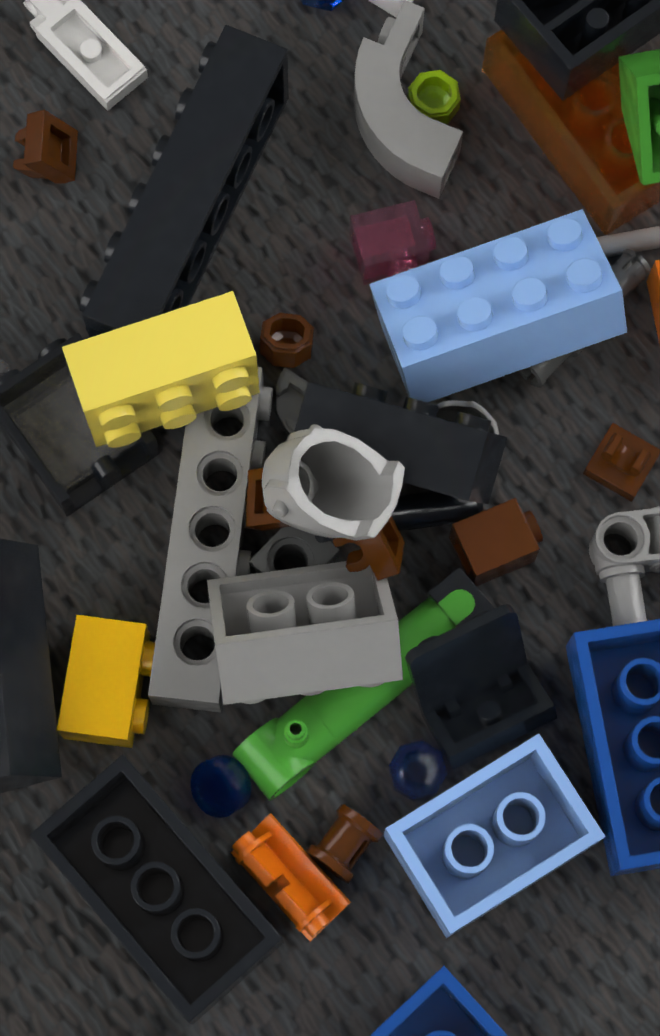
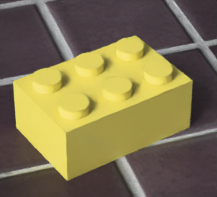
[62,291,260,448]

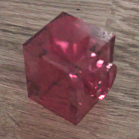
[349,200,436,285]

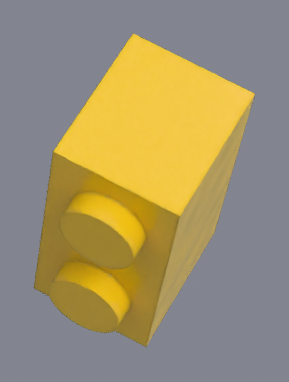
[57,614,155,748]

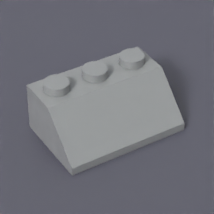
[207,561,403,705]

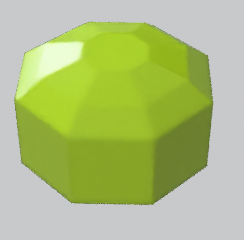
[407,70,461,125]

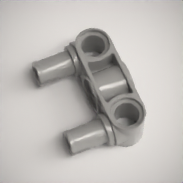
[589,506,660,626]

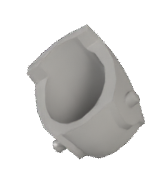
[262,424,405,541]

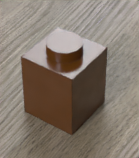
[449,498,543,587]

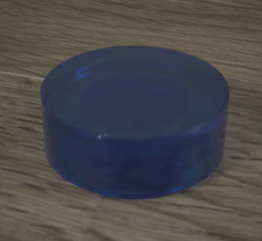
[191,755,252,818]

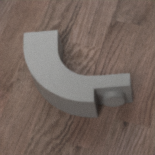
[354,0,463,199]

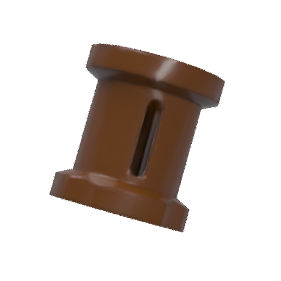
[306,804,383,884]

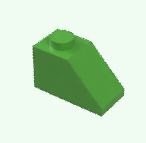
[618,49,660,185]

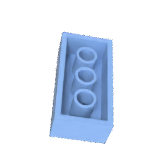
[369,209,627,403]

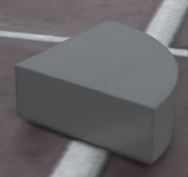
[275,367,308,435]

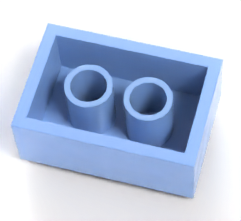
[383,734,605,939]

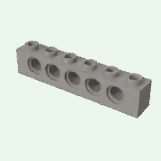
[148,367,273,713]

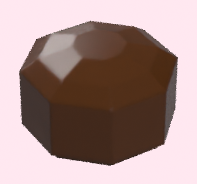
[260,313,314,368]

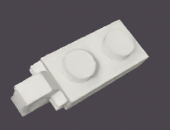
[23,0,148,111]

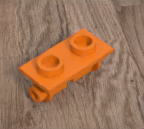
[231,813,351,942]

